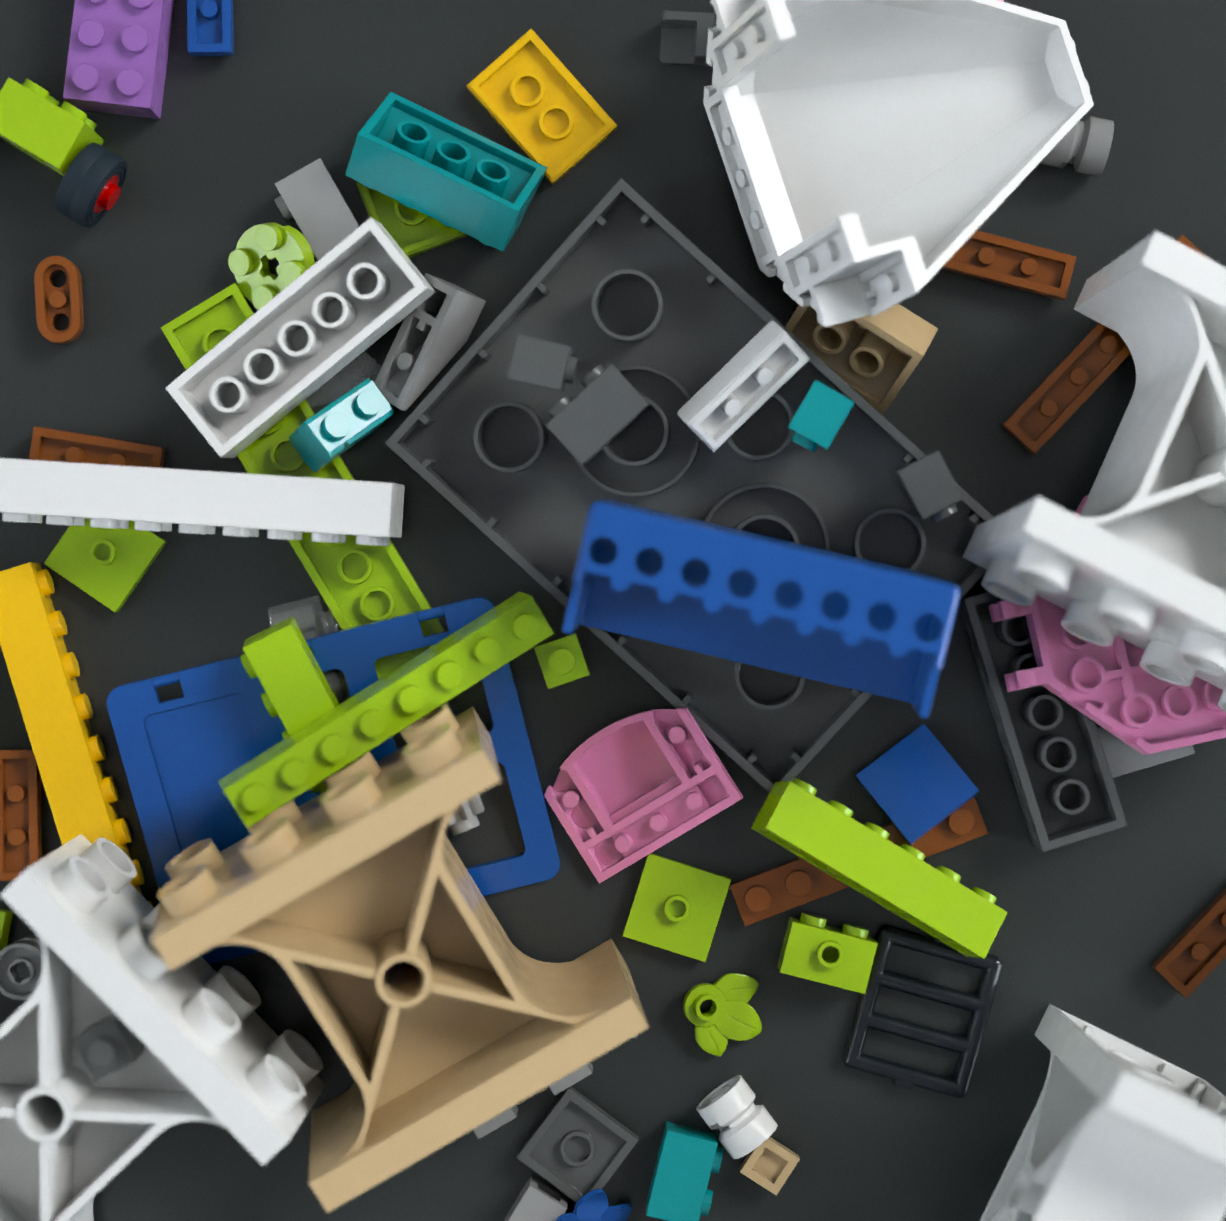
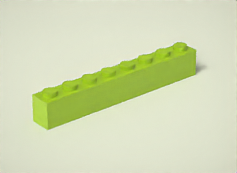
[217,591,554,828]

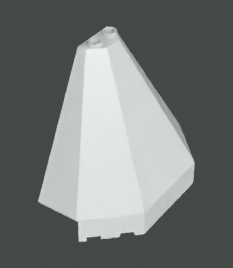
[703,0,1094,327]

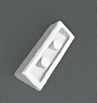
[677,321,810,452]

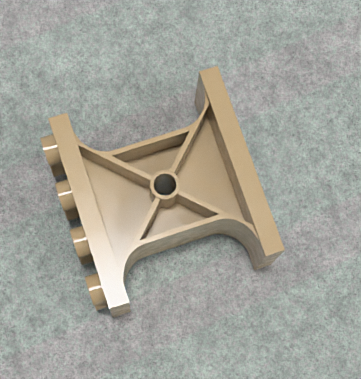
[151,703,649,1213]

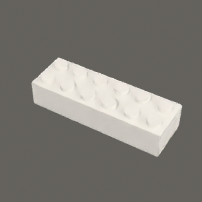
[166,217,435,458]

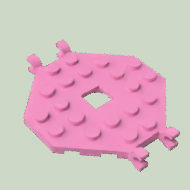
[989,495,1226,755]

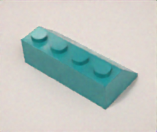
[345,92,547,252]

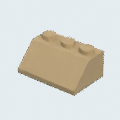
[785,304,938,414]

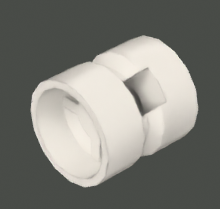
[696,1075,778,1159]

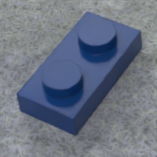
[187,0,234,56]

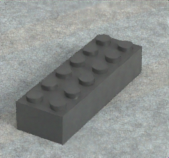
[958,590,1128,852]

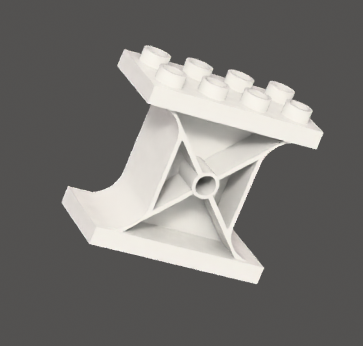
[963,231,1226,712]
[0,833,326,1221]
[980,1004,1226,1221]

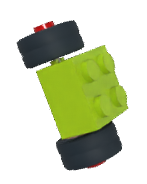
[0,77,128,228]

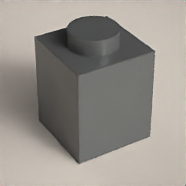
[508,334,579,392]
[895,450,964,523]
[73,1013,148,1081]

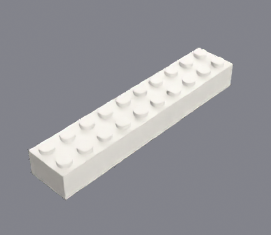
[0,458,405,546]

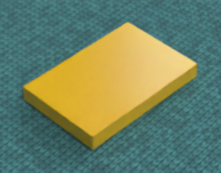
[466,29,617,185]

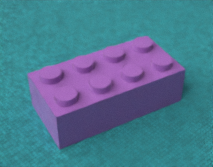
[63,0,175,119]

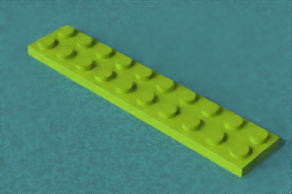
[160,283,445,679]

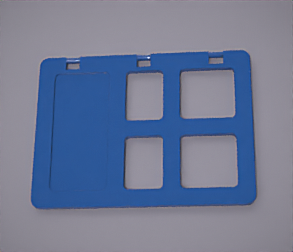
[107,596,560,964]

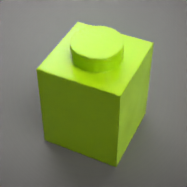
[534,633,590,689]

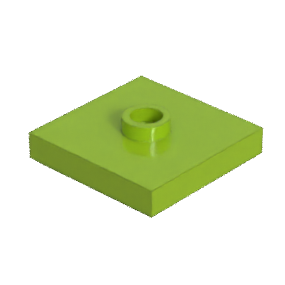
[44,518,167,613]
[622,853,731,962]

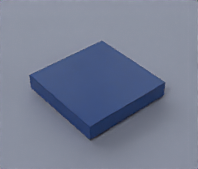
[856,724,979,846]

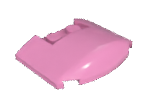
[544,707,743,884]

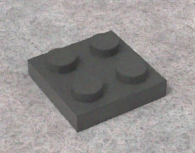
[517,1086,639,1203]

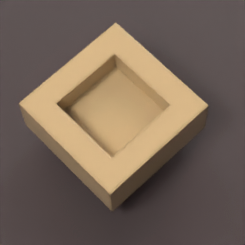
[739,1137,800,1196]

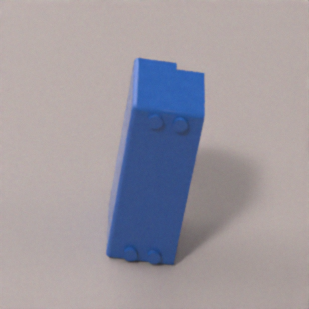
[562,499,960,718]

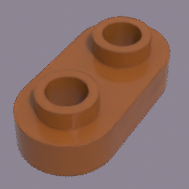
[34,256,84,345]

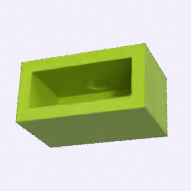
[777,912,878,994]

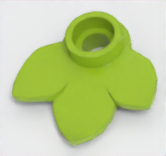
[683,973,762,1056]

